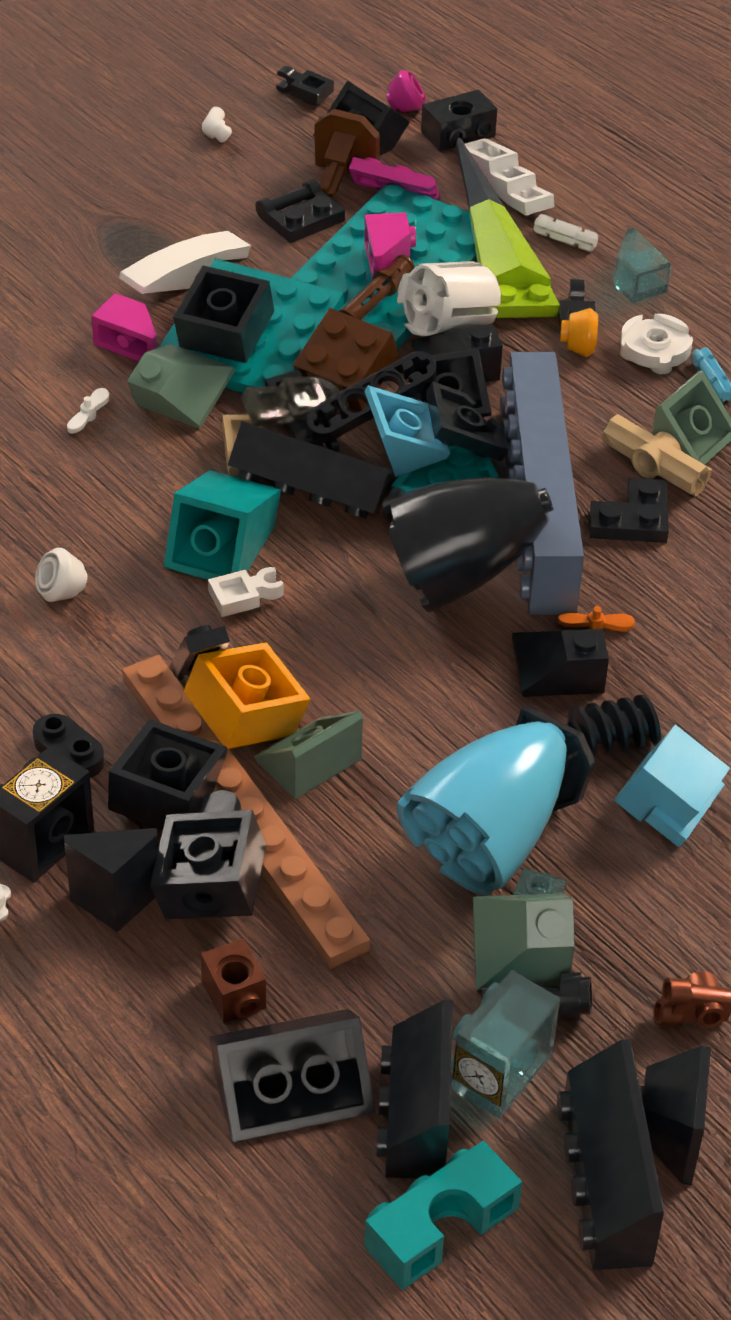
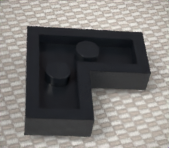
[589,478,669,543]

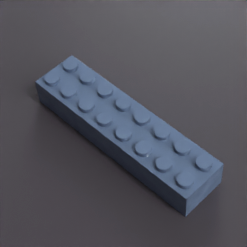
[500,352,584,615]

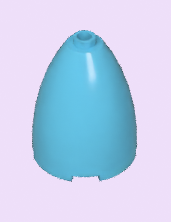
[396,722,567,896]

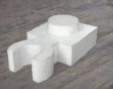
[208,567,284,617]

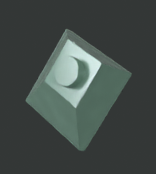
[127,344,235,429]
[473,893,574,991]

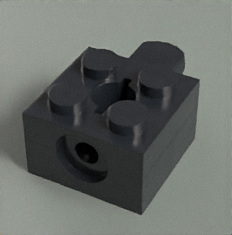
[150,790,266,919]

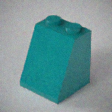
[164,470,281,580]

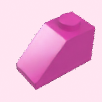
[364,212,416,277]
[91,293,157,361]

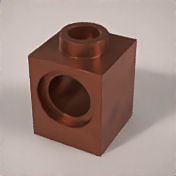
[201,938,267,1023]

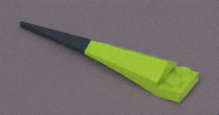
[456,137,560,318]

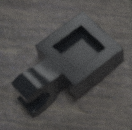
[276,66,334,106]
[559,279,596,331]

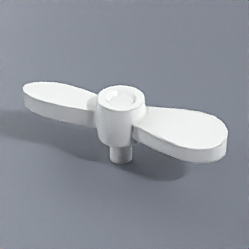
[67,388,109,434]

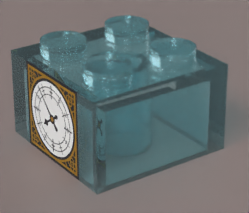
[451,970,560,1119]

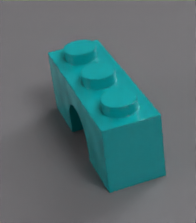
[364,1140,522,1290]

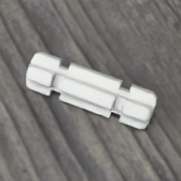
[534,214,598,252]

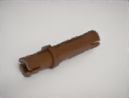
[339,255,415,320]

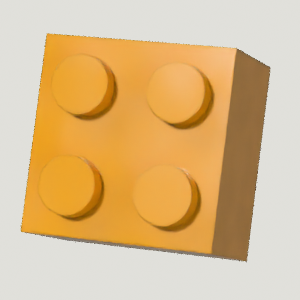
[183,642,311,749]

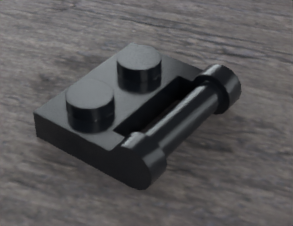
[255,179,345,243]

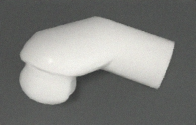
[202,107,232,143]

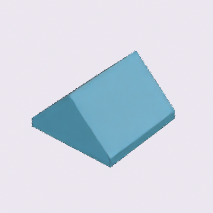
[365,385,450,477]

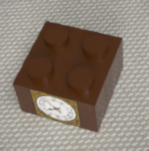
[293,308,399,412]

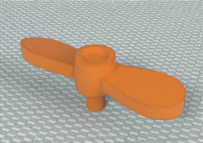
[557,606,635,632]

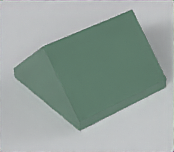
[652,370,731,465]
[254,711,363,799]

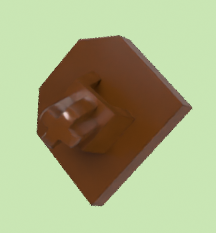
[314,109,380,198]

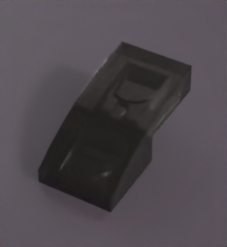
[241,377,326,426]

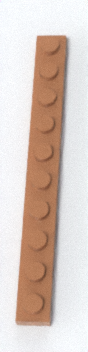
[122,654,370,969]

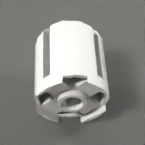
[397,261,501,337]

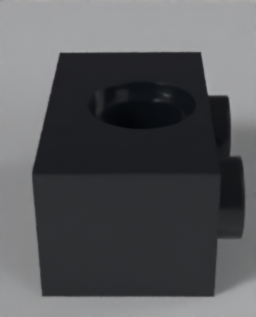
[421,89,498,152]

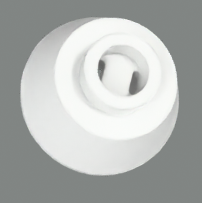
[35,548,87,602]

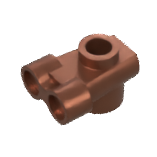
[653,971,731,1028]

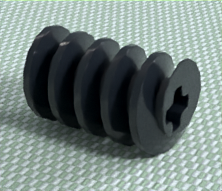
[566,694,661,757]

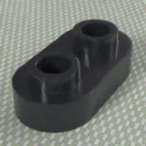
[33,714,104,778]

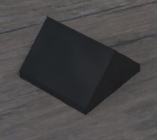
[64,828,158,932]

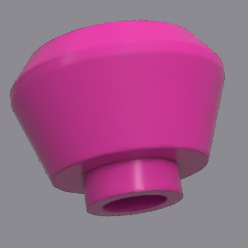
[386,70,426,113]

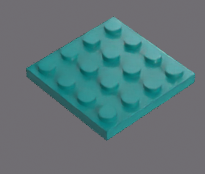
[159,258,344,401]

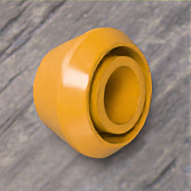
[560,308,598,357]

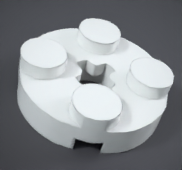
[620,314,693,374]

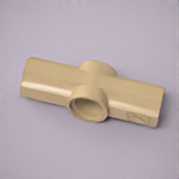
[602,414,712,497]

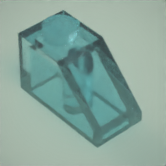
[613,227,671,303]

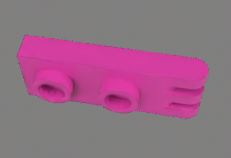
[349,157,440,201]

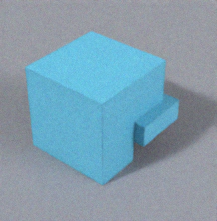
[614,724,730,847]

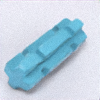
[691,347,731,402]

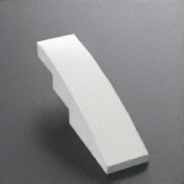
[465,138,555,216]
[119,231,251,294]

